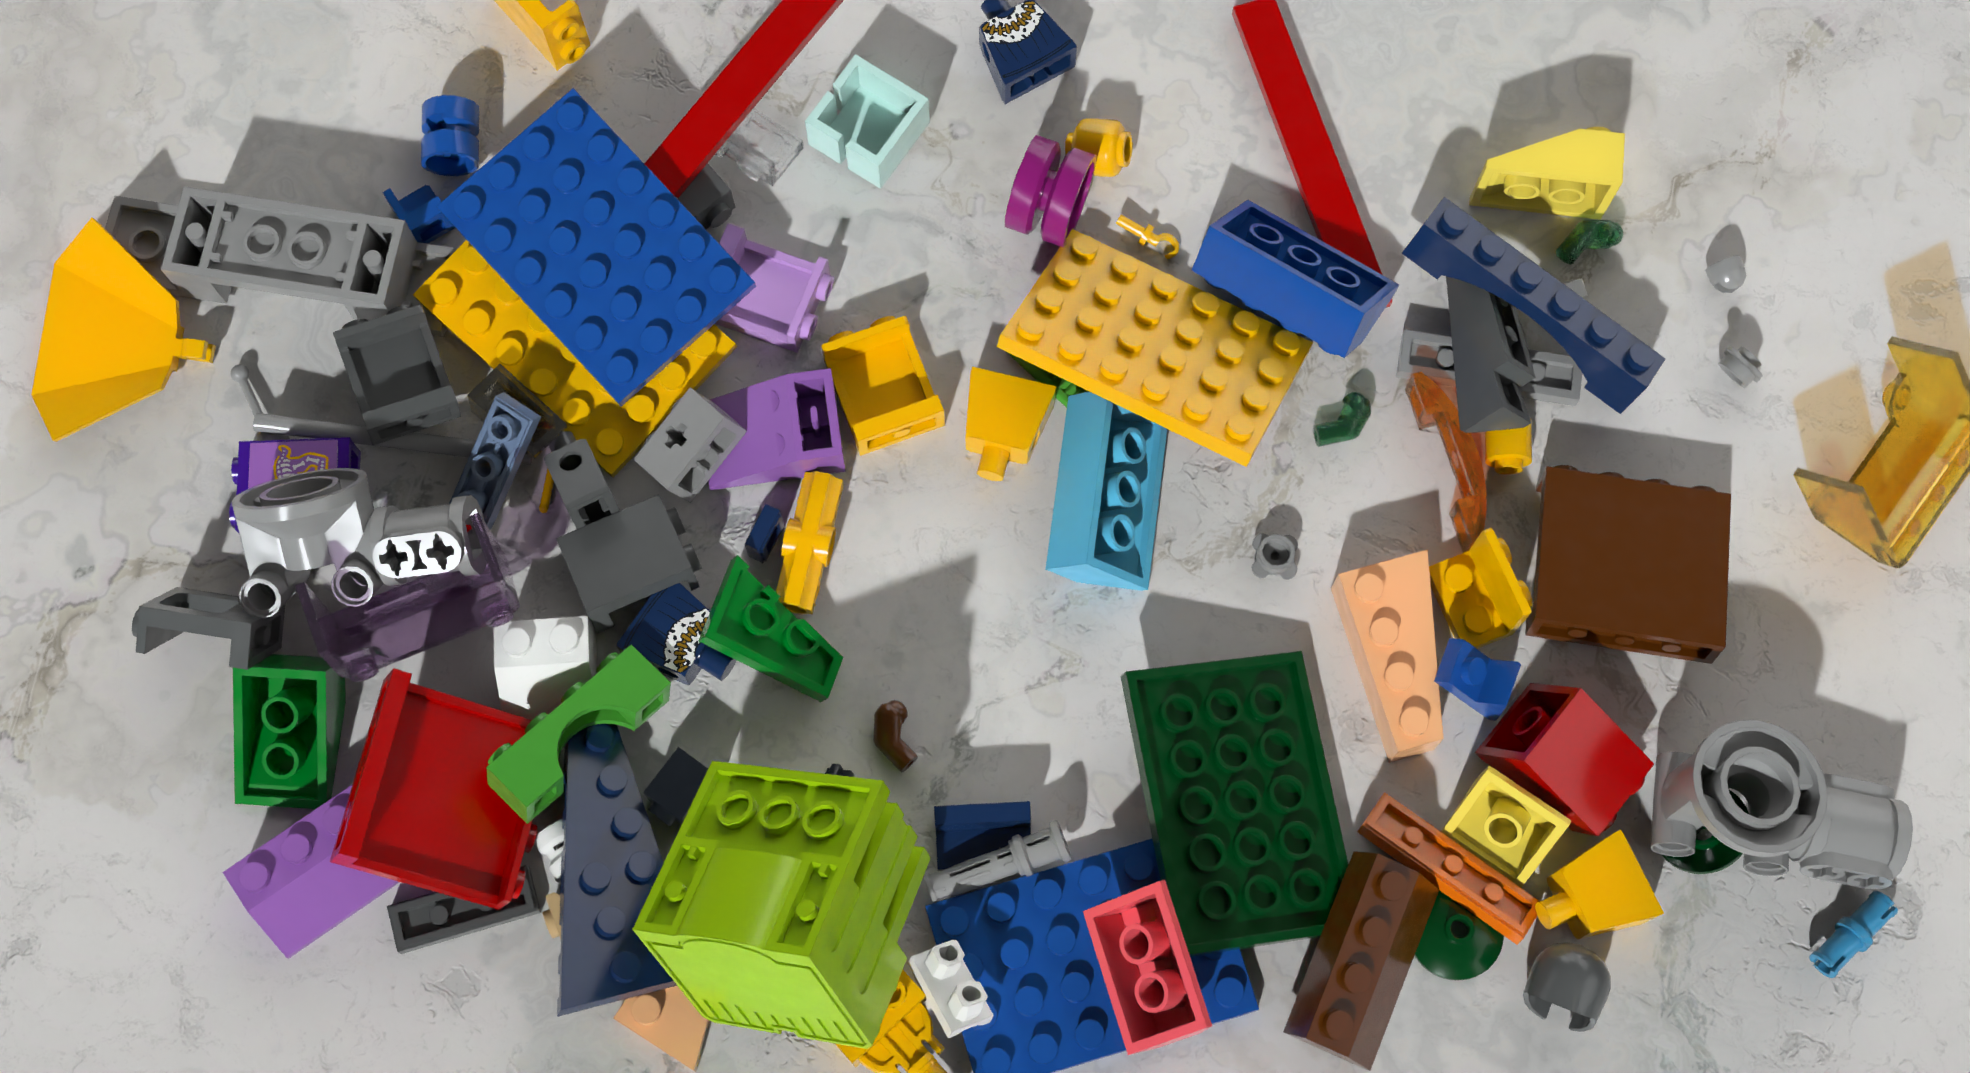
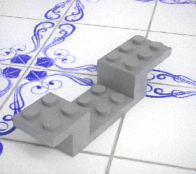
[105,187,458,337]

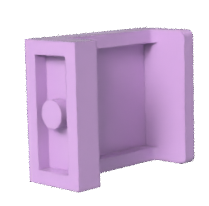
[715,223,834,353]

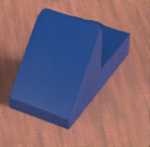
[1434,638,1521,721]

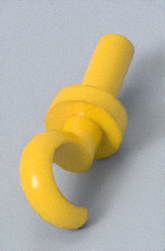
[1116,214,1179,259]

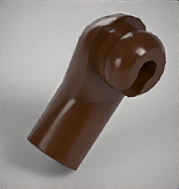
[873,700,918,773]

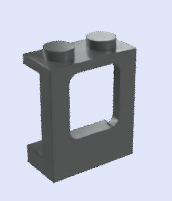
[132,587,285,670]

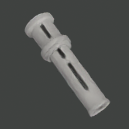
[924,820,1072,903]

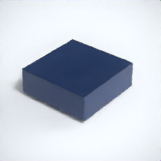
[745,504,785,563]

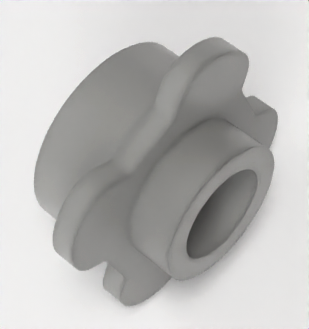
[1718,345,1763,388]
[1252,533,1298,580]

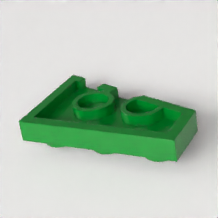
[698,555,844,702]

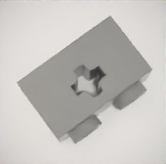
[633,387,747,503]

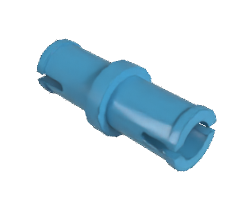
[1809,891,1898,978]

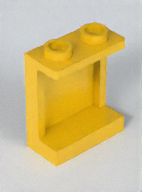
[494,0,590,71]
[821,316,945,456]

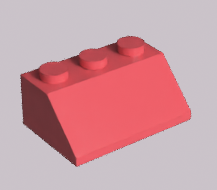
[1083,880,1212,1055]

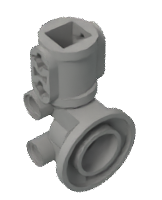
[232,468,488,618]
[1650,720,1913,889]

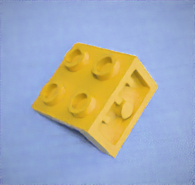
[1429,528,1532,649]

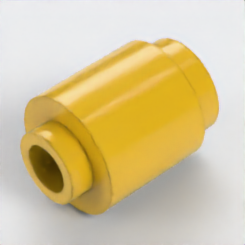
[1485,418,1532,475]

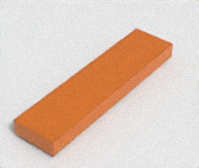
[1357,792,1539,945]

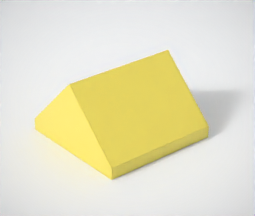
[1441,765,1572,888]

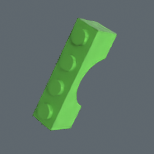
[486,645,671,824]

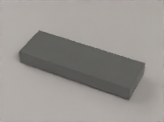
[387,865,541,954]

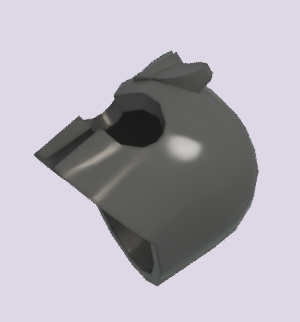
[1523,942,1611,1032]

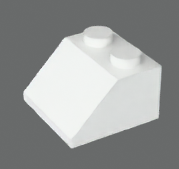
[493,616,598,720]

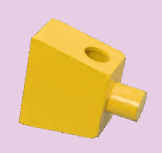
[965,366,1056,481]
[1535,830,1664,940]

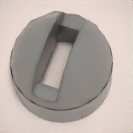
[1705,255,1746,293]

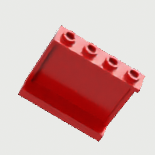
[330,668,538,910]

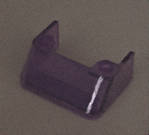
[295,512,520,682]

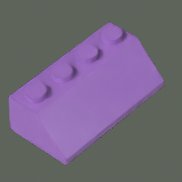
[222,785,400,958]

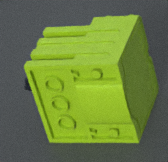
[632,761,931,1049]

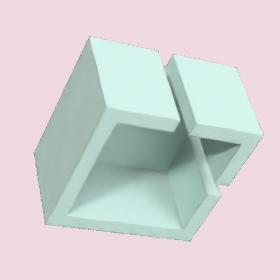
[805,54,930,189]

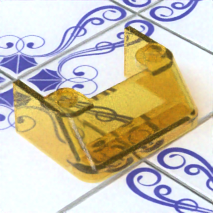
[1793,336,1970,568]

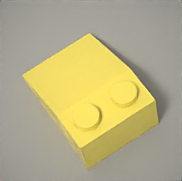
[1469,127,1625,220]

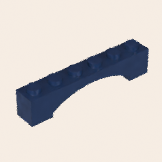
[1402,197,1666,414]

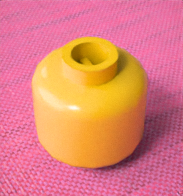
[1065,118,1133,177]

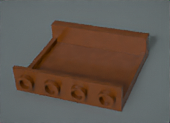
[1525,465,1731,664]

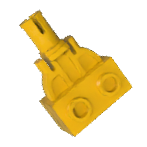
[834,970,947,1073]

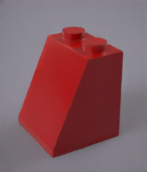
[1475,683,1654,837]

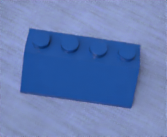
[1191,200,1399,358]

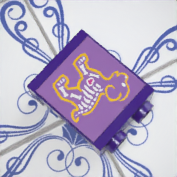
[229,437,361,533]

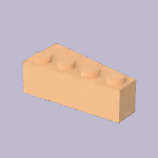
[1331,549,1444,763]

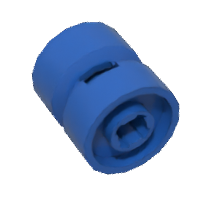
[421,95,479,176]

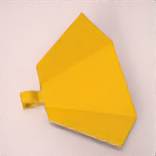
[31,217,216,442]

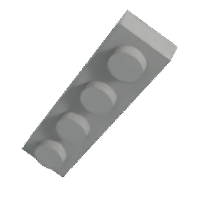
[1396,329,1582,406]

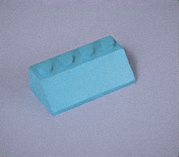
[1045,392,1167,591]

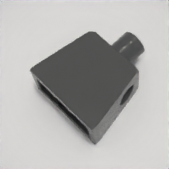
[544,431,620,529]

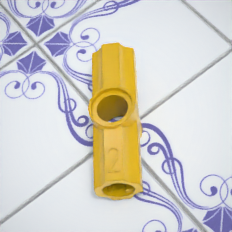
[776,471,844,615]

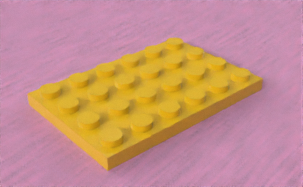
[997,229,1313,467]
[413,240,737,478]

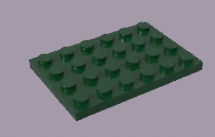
[1120,651,1348,957]

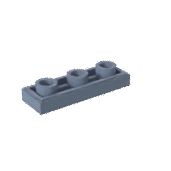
[449,392,541,532]

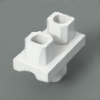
[908,940,994,1038]

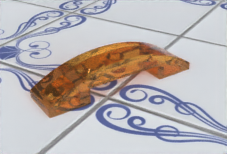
[1405,372,1487,553]

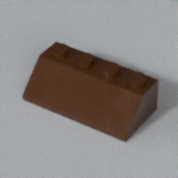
[1283,851,1439,1071]

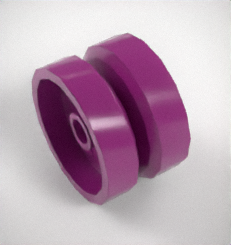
[1005,135,1097,247]

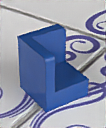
[382,185,455,244]

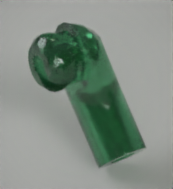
[1555,220,1624,264]
[1313,392,1371,447]

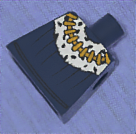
[979,0,1077,104]
[616,583,737,685]

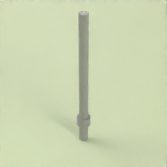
[253,413,533,465]

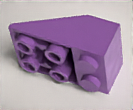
[709,368,846,490]

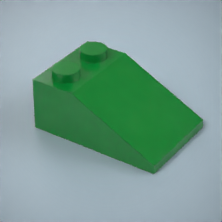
[233,654,346,809]

